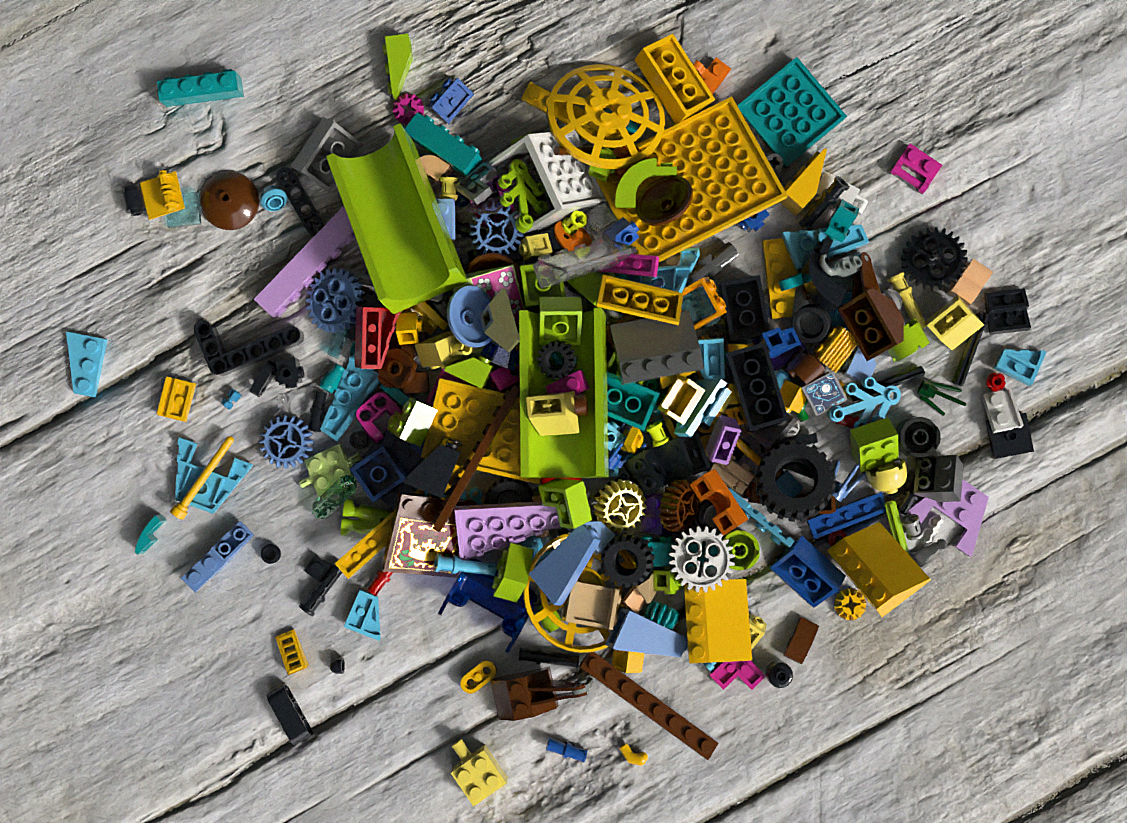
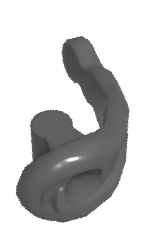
[909,538,947,567]

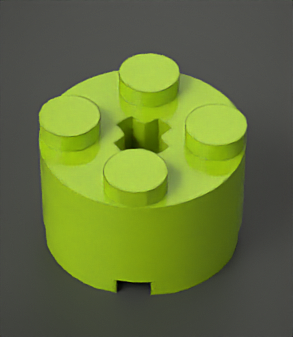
[888,318,930,362]
[721,529,760,571]

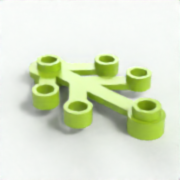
[498,159,548,233]

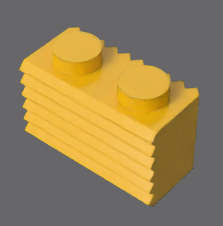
[813,325,857,373]

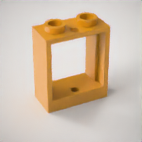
[681,277,727,330]

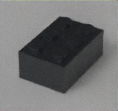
[718,275,770,343]

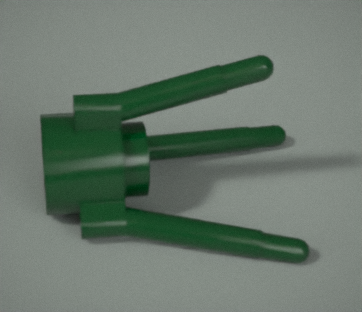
[917,379,967,416]

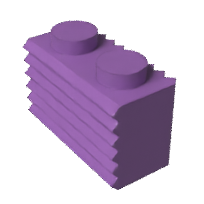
[705,415,742,465]

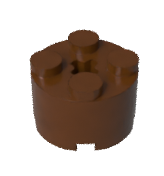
[785,346,830,387]

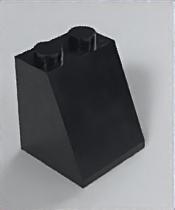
[403,437,463,498]

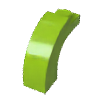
[615,158,677,208]

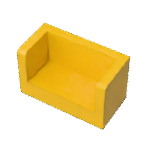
[657,375,705,425]

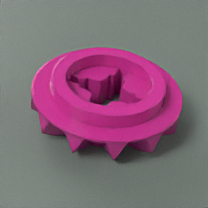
[393,93,424,125]

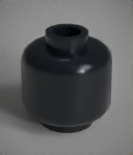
[765,660,793,688]

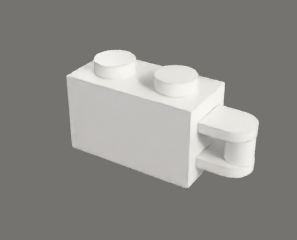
[813,171,868,215]

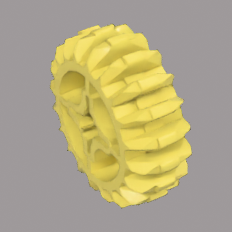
[593,479,646,533]

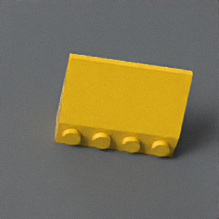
[827,522,931,617]
[684,579,752,664]

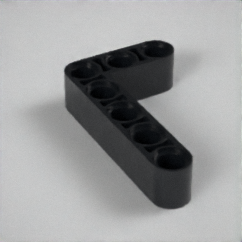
[194,320,304,376]

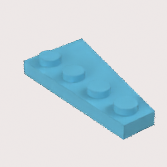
[320,357,380,441]

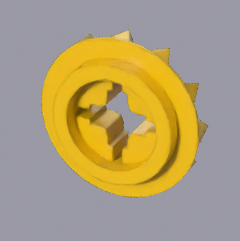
[834,588,867,621]

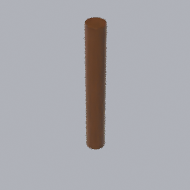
[553,147,593,155]

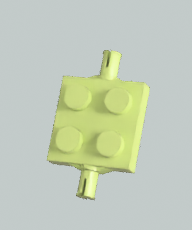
[299,444,362,497]

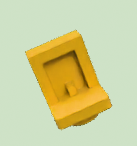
[621,426,643,455]

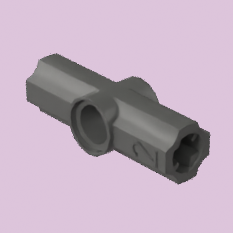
[686,242,739,286]

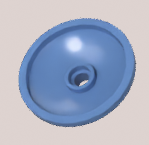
[447,286,492,348]

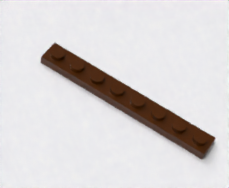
[431,385,520,532]
[578,652,719,760]

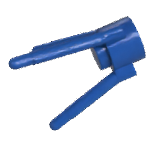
[608,423,646,470]

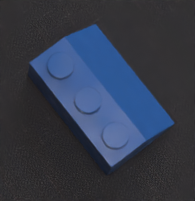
[770,536,846,608]

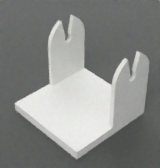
[488,130,606,238]

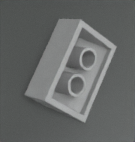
[291,117,362,193]

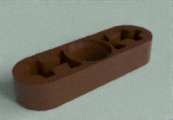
[574,394,588,417]

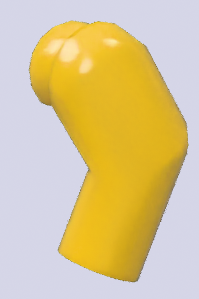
[619,743,648,766]

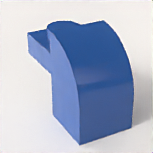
[758,327,801,358]

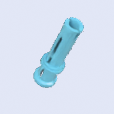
[434,554,496,576]

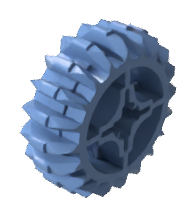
[470,203,524,255]
[259,415,314,469]

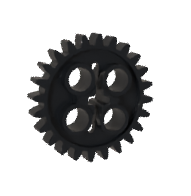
[901,227,968,291]

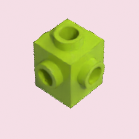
[653,566,684,594]

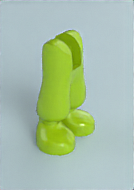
[341,498,393,536]

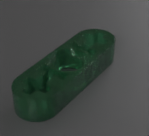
[312,475,356,519]

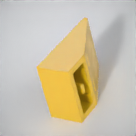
[780,148,827,216]

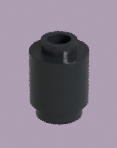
[122,185,146,216]

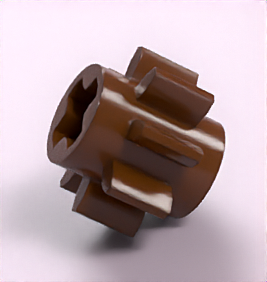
[744,482,761,504]

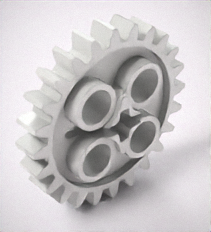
[669,526,735,593]

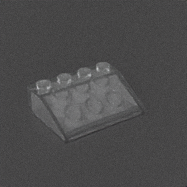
[533,239,637,289]

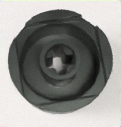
[896,417,941,457]

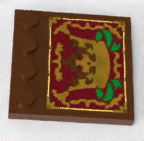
[381,492,477,578]

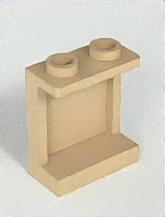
[562,582,621,630]

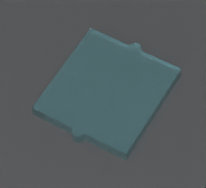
[167,191,202,228]

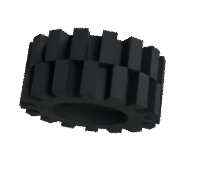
[537,340,577,379]

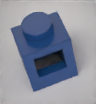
[605,217,639,254]

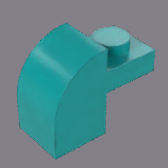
[823,199,859,243]

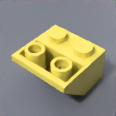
[926,295,984,350]
[526,391,579,436]

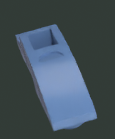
[181,521,254,593]

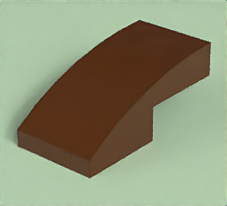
[783,617,819,664]

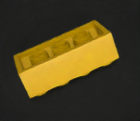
[634,33,715,124]
[596,275,683,325]

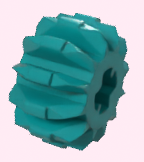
[644,601,680,630]

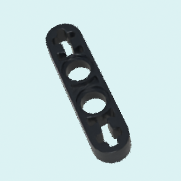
[277,167,325,236]

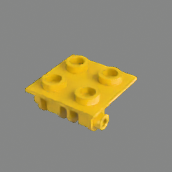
[140,170,185,220]

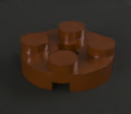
[377,348,417,389]

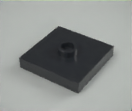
[985,413,1034,459]

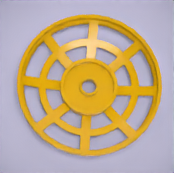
[547,64,665,169]
[523,533,638,653]

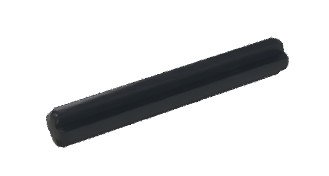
[952,311,989,386]
[849,366,925,402]

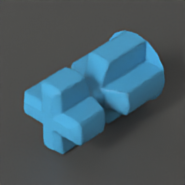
[221,388,242,410]

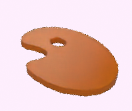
[554,221,594,258]

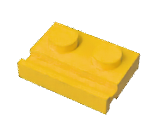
[156,376,196,422]

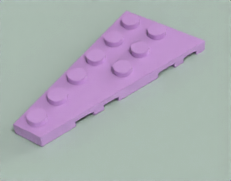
[455,502,561,560]

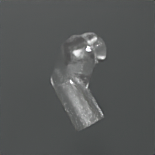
[271,393,291,422]

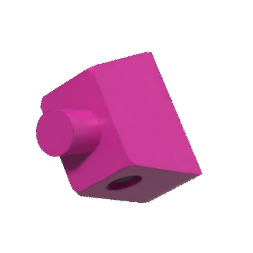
[489,360,520,393]

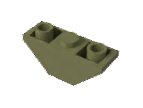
[480,289,520,352]

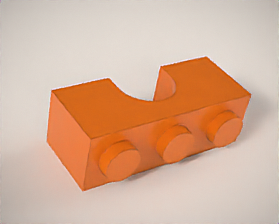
[690,469,748,536]

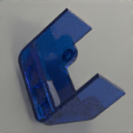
[438,559,537,653]

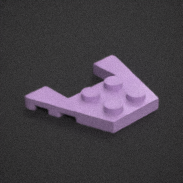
[908,479,989,557]

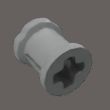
[901,514,924,541]

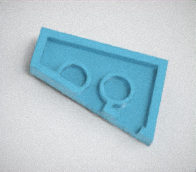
[66,332,107,397]

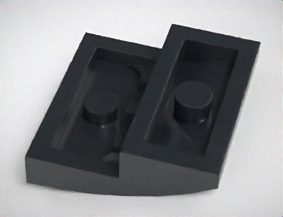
[985,288,1031,335]

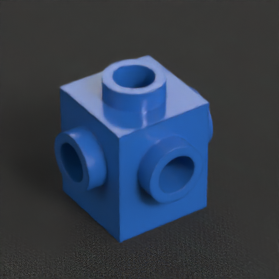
[737,209,770,233]

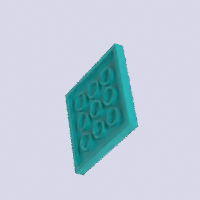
[737,57,847,168]

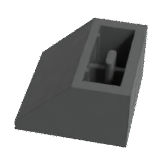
[914,455,964,502]

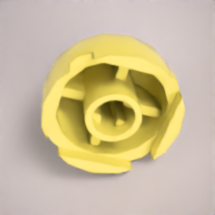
[865,459,907,494]

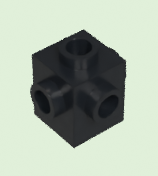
[274,358,305,389]

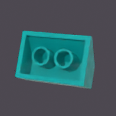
[607,372,660,432]

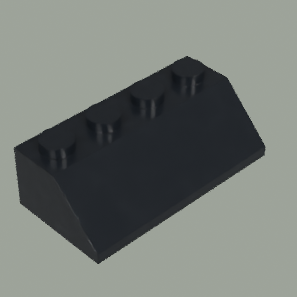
[724,342,789,432]

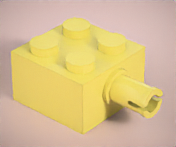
[415,331,475,369]
[451,738,508,807]

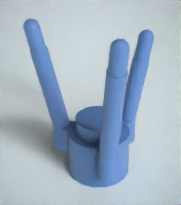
[832,460,866,502]

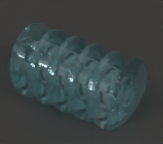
[689,286,724,329]

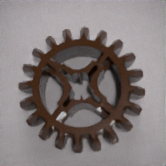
[658,479,701,533]

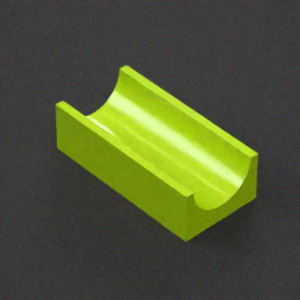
[326,123,468,314]
[519,308,609,479]

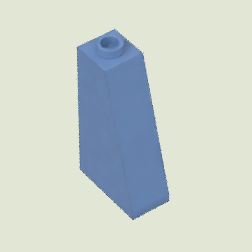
[529,524,601,606]
[605,608,688,657]

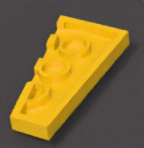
[762,238,798,319]

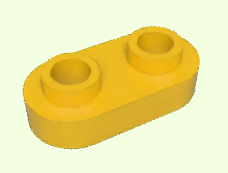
[460,660,497,694]

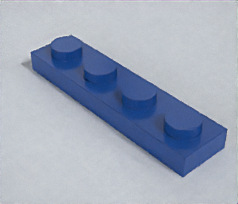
[806,492,886,539]

